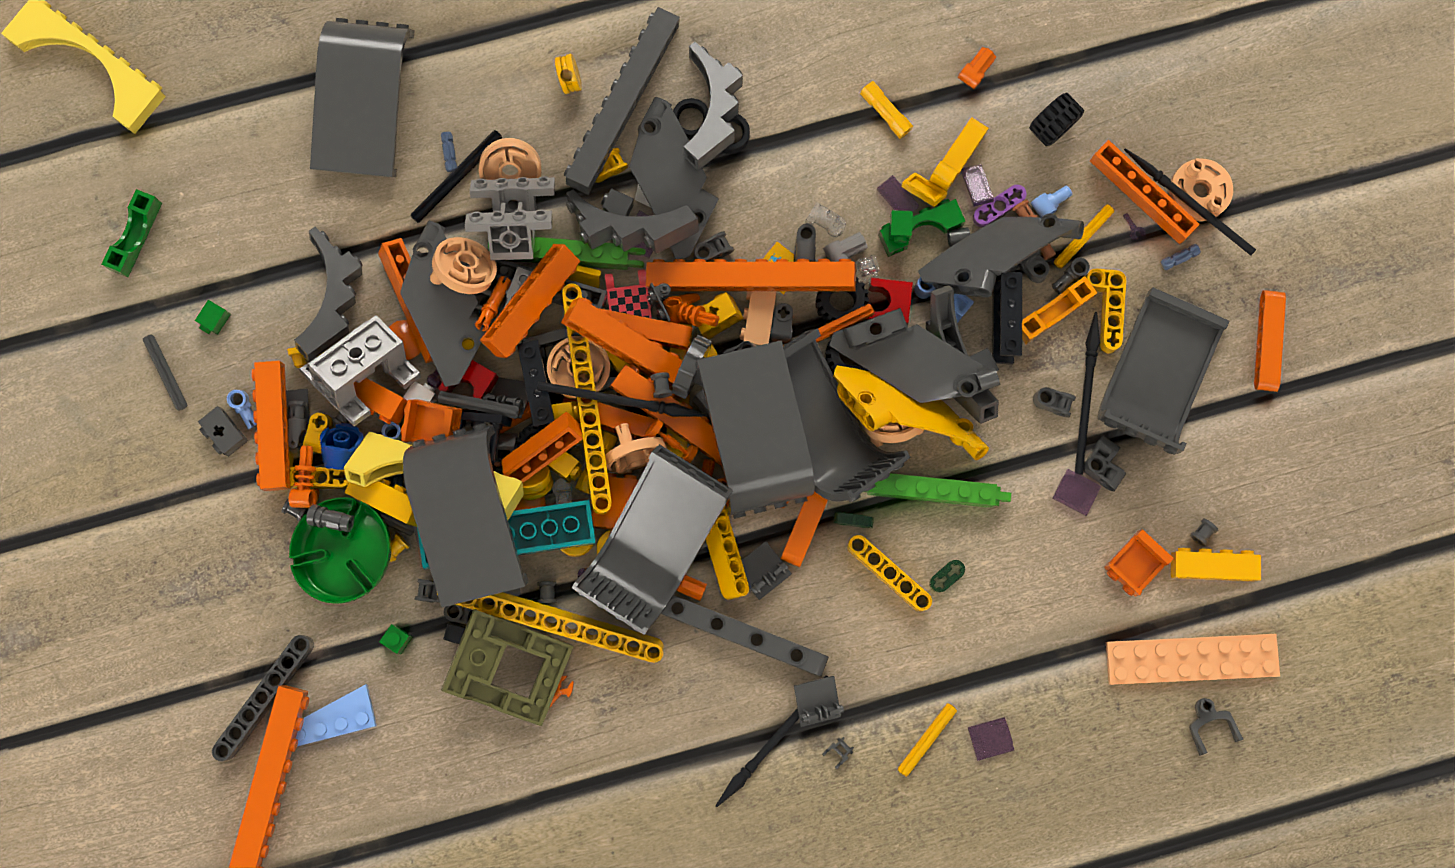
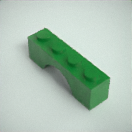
[101,189,162,277]
[878,199,966,257]

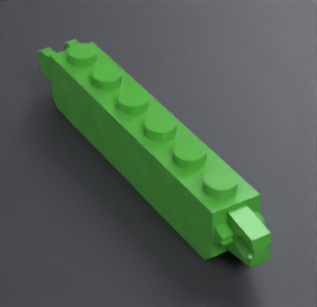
[488,237,646,270]
[866,473,1012,507]

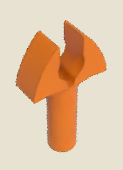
[549,676,574,708]

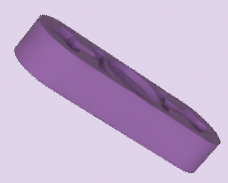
[973,185,1027,227]

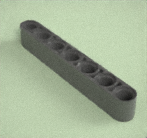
[212,635,314,761]

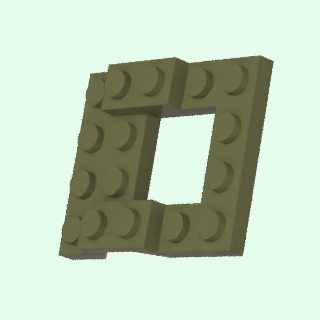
[441,608,574,726]

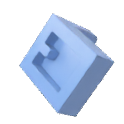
[954,294,974,323]

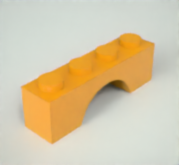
[1022,277,1097,344]

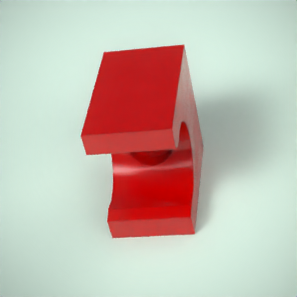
[865,278,913,325]
[438,360,499,413]

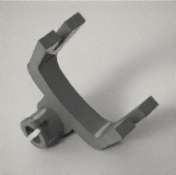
[1189,698,1244,756]

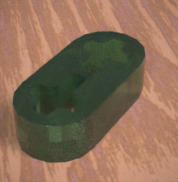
[833,512,874,529]
[929,560,965,593]

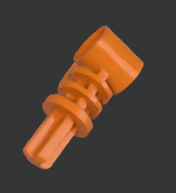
[663,294,720,327]
[289,446,320,508]

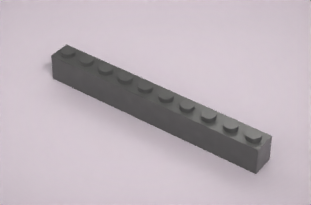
[564,7,680,195]

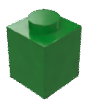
[889,210,913,243]
[194,300,231,335]
[379,624,413,654]

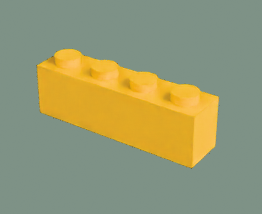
[344,478,417,527]
[1171,548,1261,582]

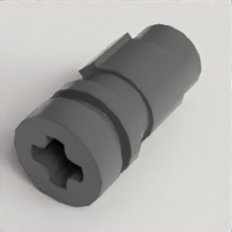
[306,504,354,532]

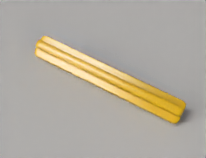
[1053,204,1114,269]
[897,703,957,777]

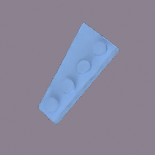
[296,684,377,747]

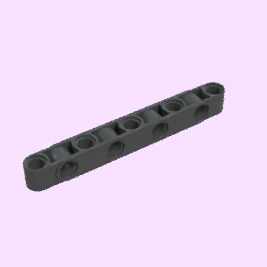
[661,595,829,677]

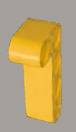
[929,117,989,191]
[1085,269,1126,354]
[289,450,349,489]

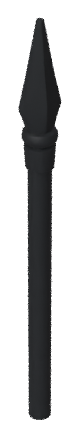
[1124,148,1256,256]
[1074,312,1100,475]
[537,381,706,417]
[716,675,828,807]

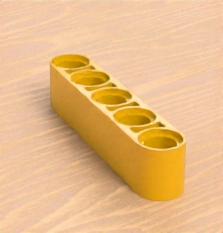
[706,506,749,600]
[847,535,932,612]

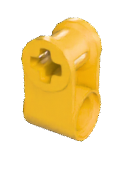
[596,148,628,183]
[303,413,333,454]

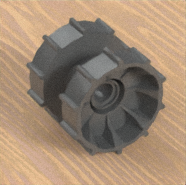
[672,335,734,409]

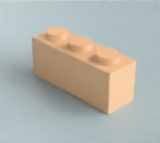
[740,291,777,346]

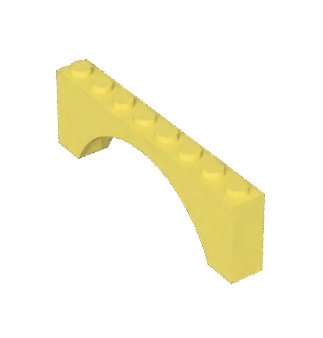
[1,0,166,134]
[344,431,524,520]

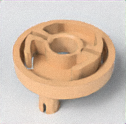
[479,138,542,180]
[1169,158,1233,221]
[430,237,497,294]
[547,336,611,400]
[863,422,924,447]
[605,423,667,474]

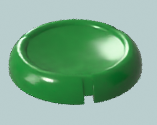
[289,497,391,604]

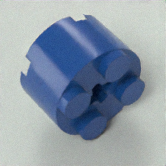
[320,423,364,470]

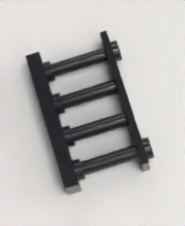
[992,272,1022,365]
[517,340,557,427]
[459,412,512,472]

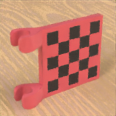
[605,269,652,318]

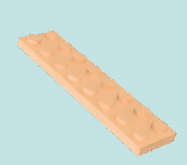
[1106,634,1280,685]

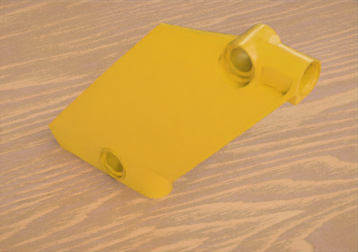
[833,365,989,460]

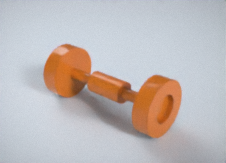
[645,418,698,463]

